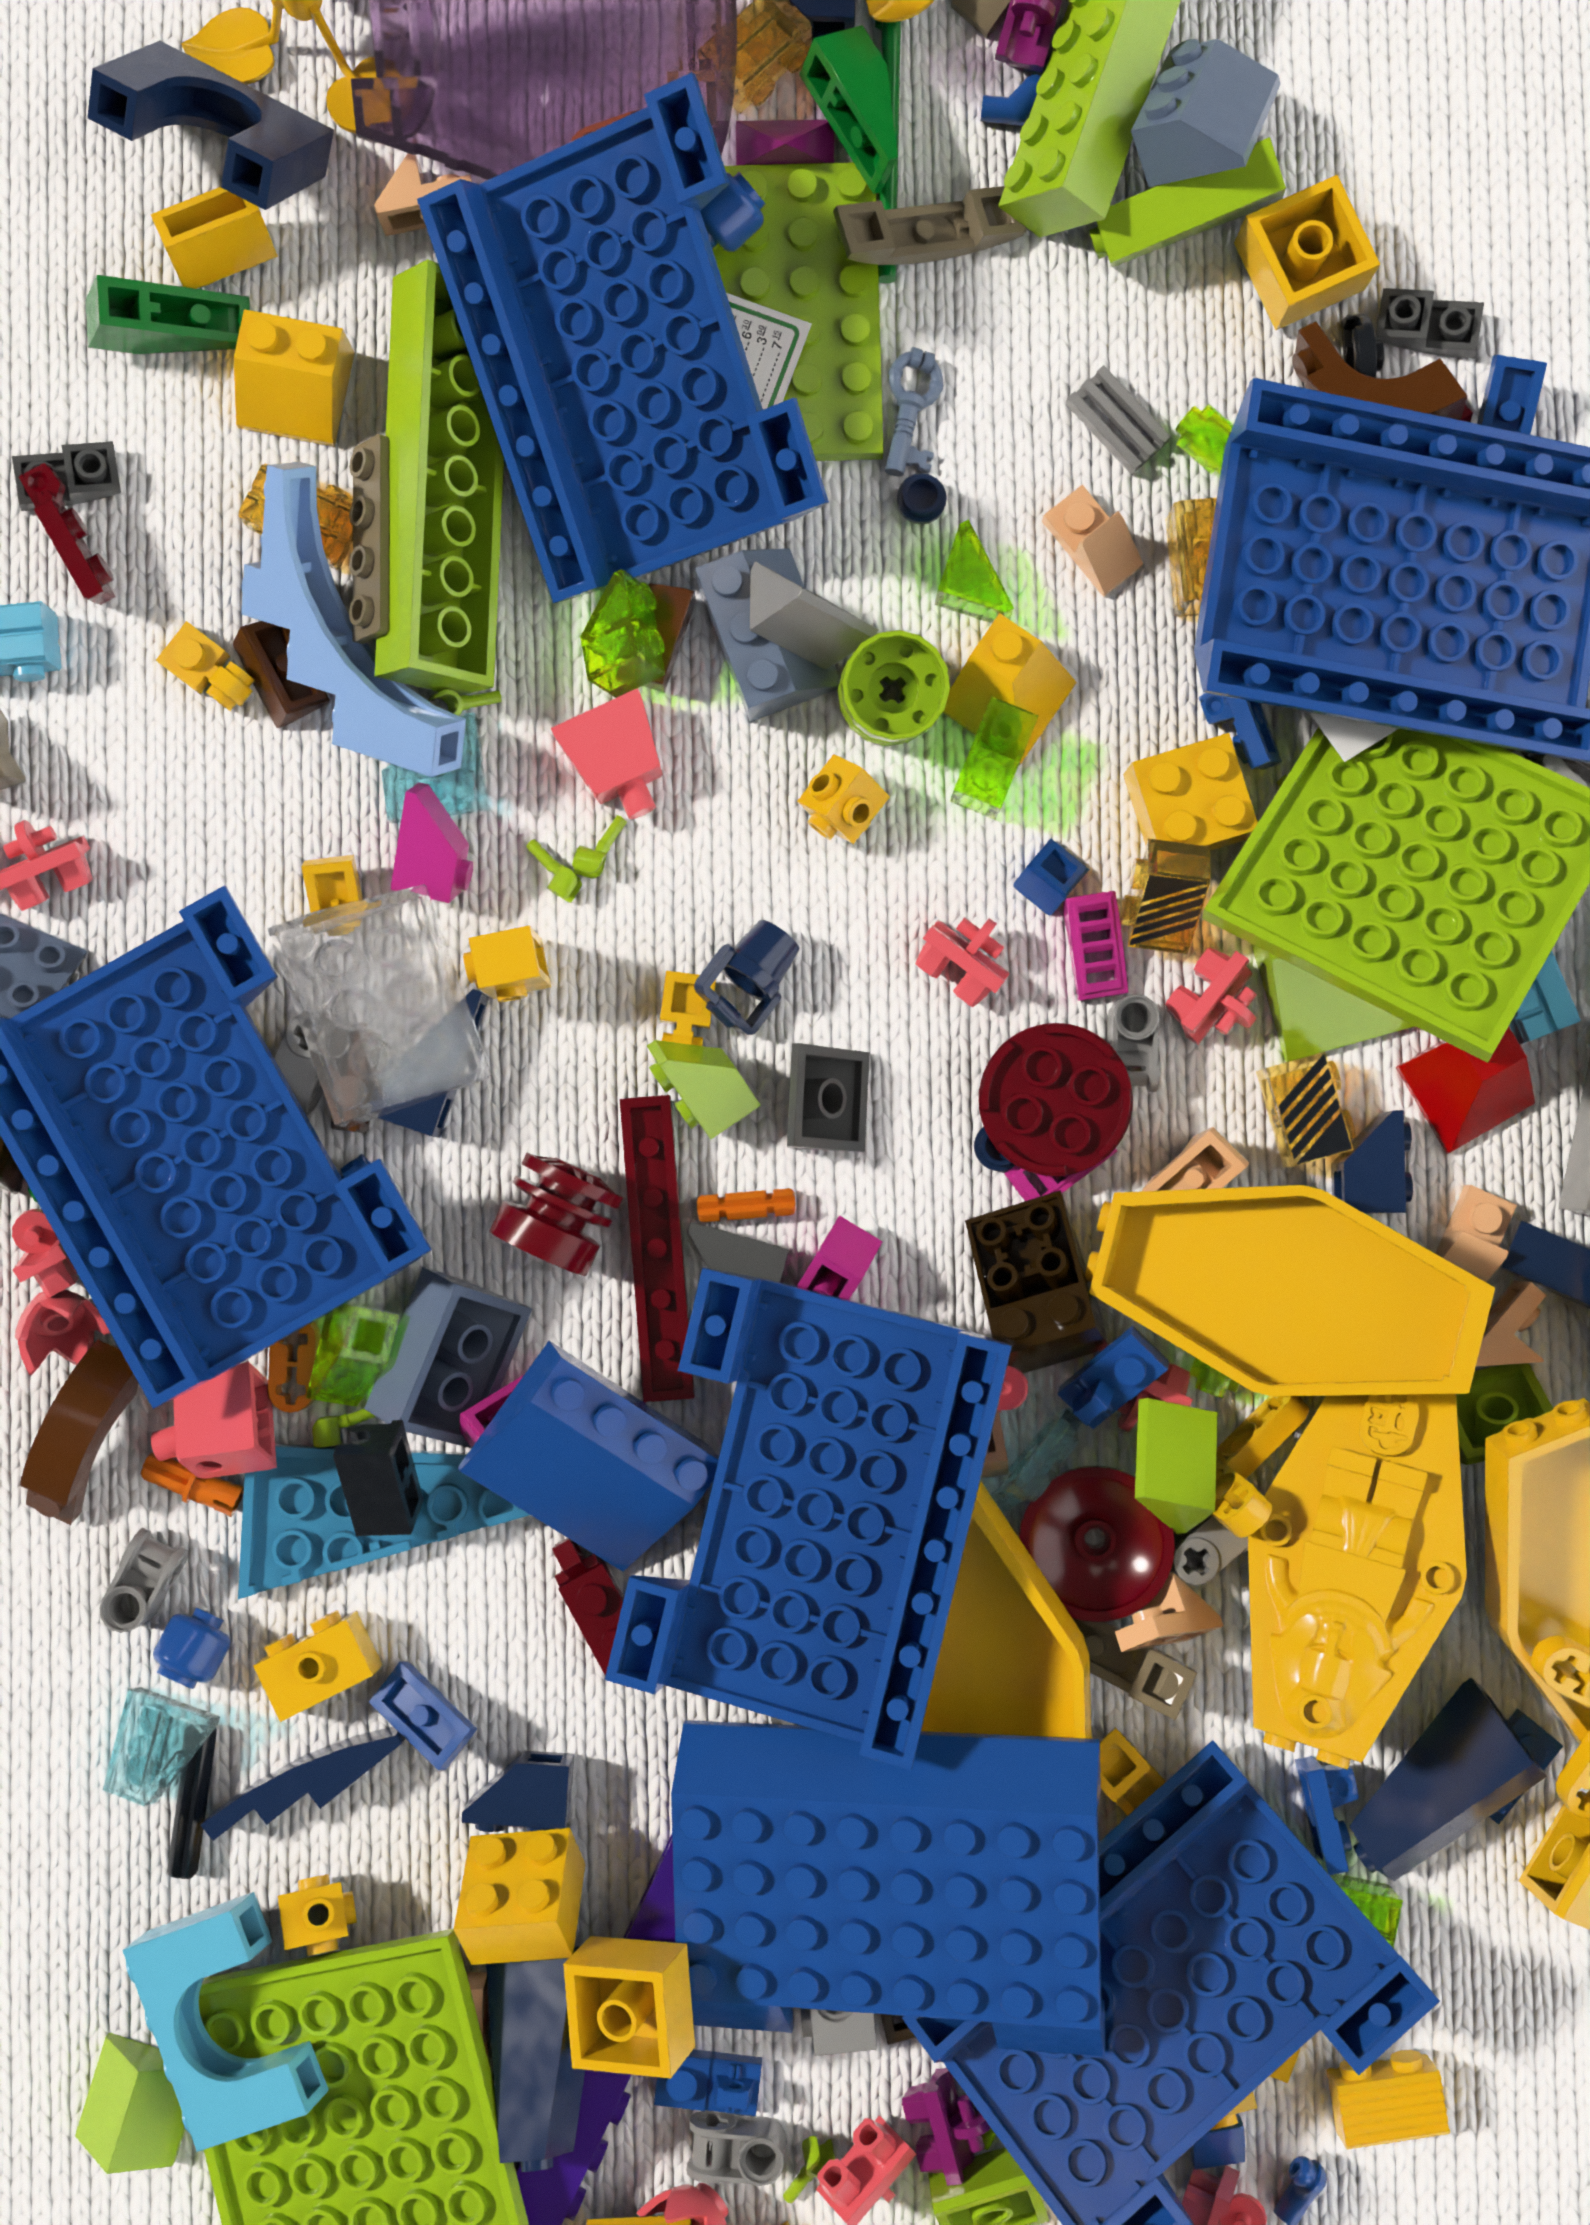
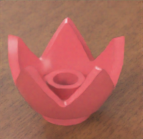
[15,1290,111,1375]
[636,2183,728,2225]

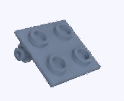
[0,913,87,1019]

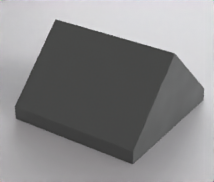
[787,1043,870,1152]

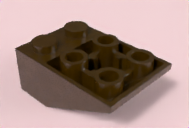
[965,1190,1109,1374]

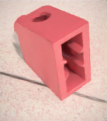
[551,688,663,820]
[151,1361,277,1479]

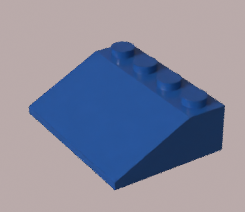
[458,1340,719,1572]

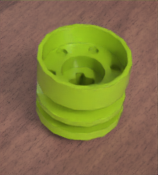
[837,630,950,746]

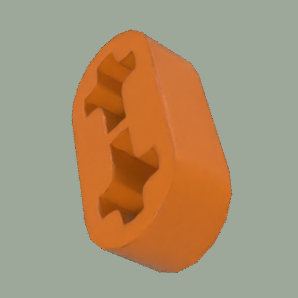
[268,1322,321,1413]

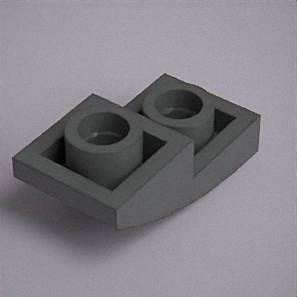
[1375,288,1484,359]
[12,441,121,511]

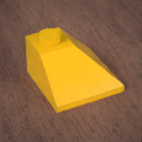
[942,613,1077,765]

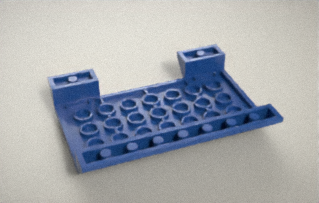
[417,72,829,603]
[0,885,432,1409]
[605,1268,1012,1770]
[671,1720,1105,2057]
[902,1740,1440,2225]

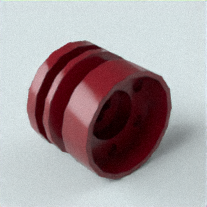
[489,1152,624,1277]

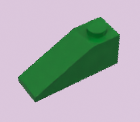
[799,25,898,194]
[86,275,250,354]

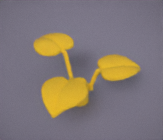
[181,0,408,134]

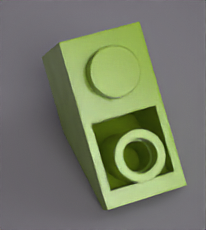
[647,1040,761,1140]

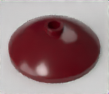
[1019,1465,1175,1622]

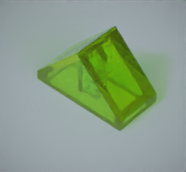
[934,519,1014,623]

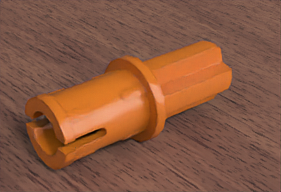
[140,1452,244,1517]

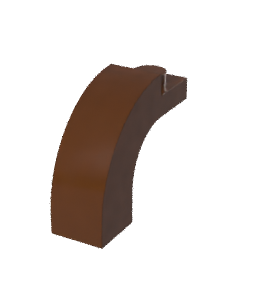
[1292,321,1468,420]
[20,1339,139,1525]

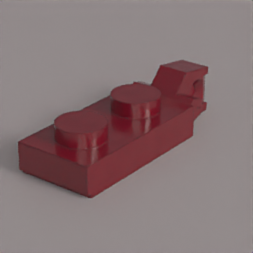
[18,463,116,605]
[552,1538,624,1676]

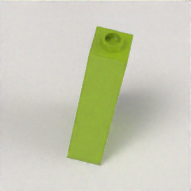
[1089,137,1286,267]

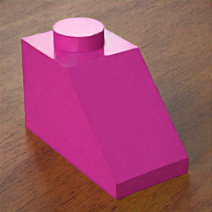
[390,782,473,903]
[796,1215,883,1300]

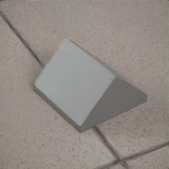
[750,561,879,670]

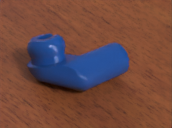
[980,74,1041,126]
[1273,2156,1327,2225]

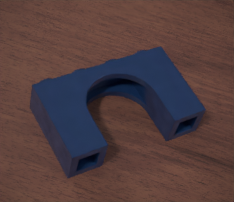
[87,41,334,210]

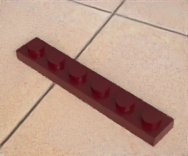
[620,1095,695,1403]

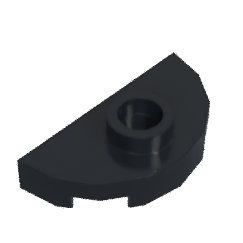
[1341,314,1384,378]

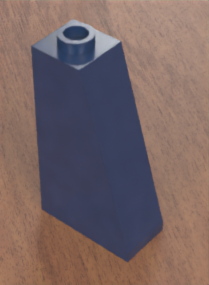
[1349,1677,1547,1881]
[486,1946,585,2172]

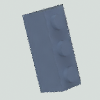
[1131,38,1281,187]
[695,548,840,722]
[364,1267,532,1448]

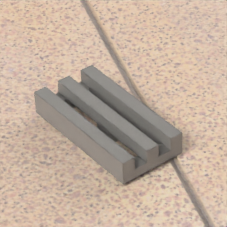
[1065,365,1171,475]

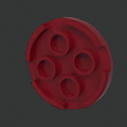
[979,1023,1133,1176]

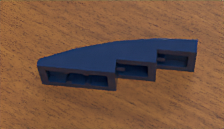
[1500,1221,1590,1308]
[201,1726,405,1841]

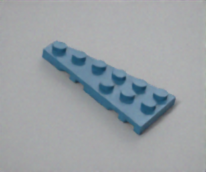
[238,1444,530,1599]

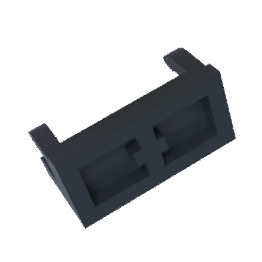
[333,1420,424,1536]

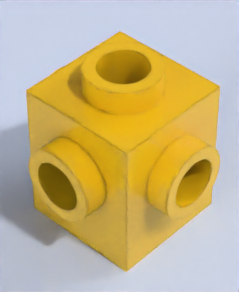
[797,754,890,844]
[278,1874,357,1956]

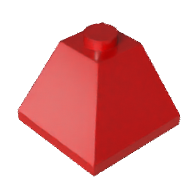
[1395,1027,1535,1154]

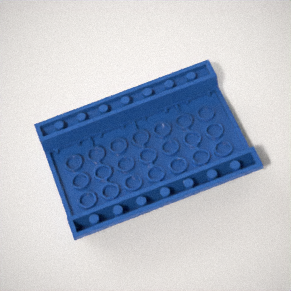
[1194,378,1590,763]

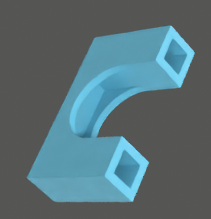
[122,1892,329,2152]

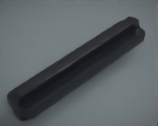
[167,1723,217,1879]

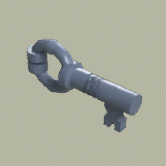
[885,347,944,477]

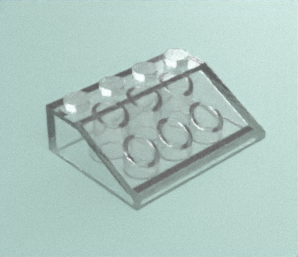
[267,884,493,1128]

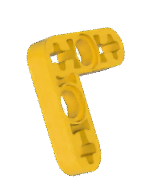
[1211,1396,1309,1538]
[1531,1635,1590,1818]

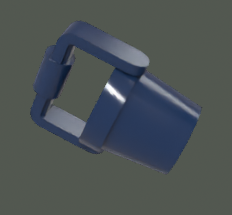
[694,920,800,1035]

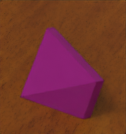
[736,119,835,165]

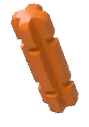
[697,1188,796,1222]

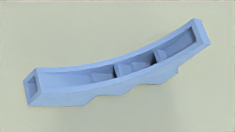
[241,462,466,777]

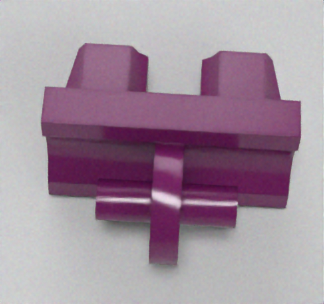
[995,0,1063,73]
[902,2068,991,2186]

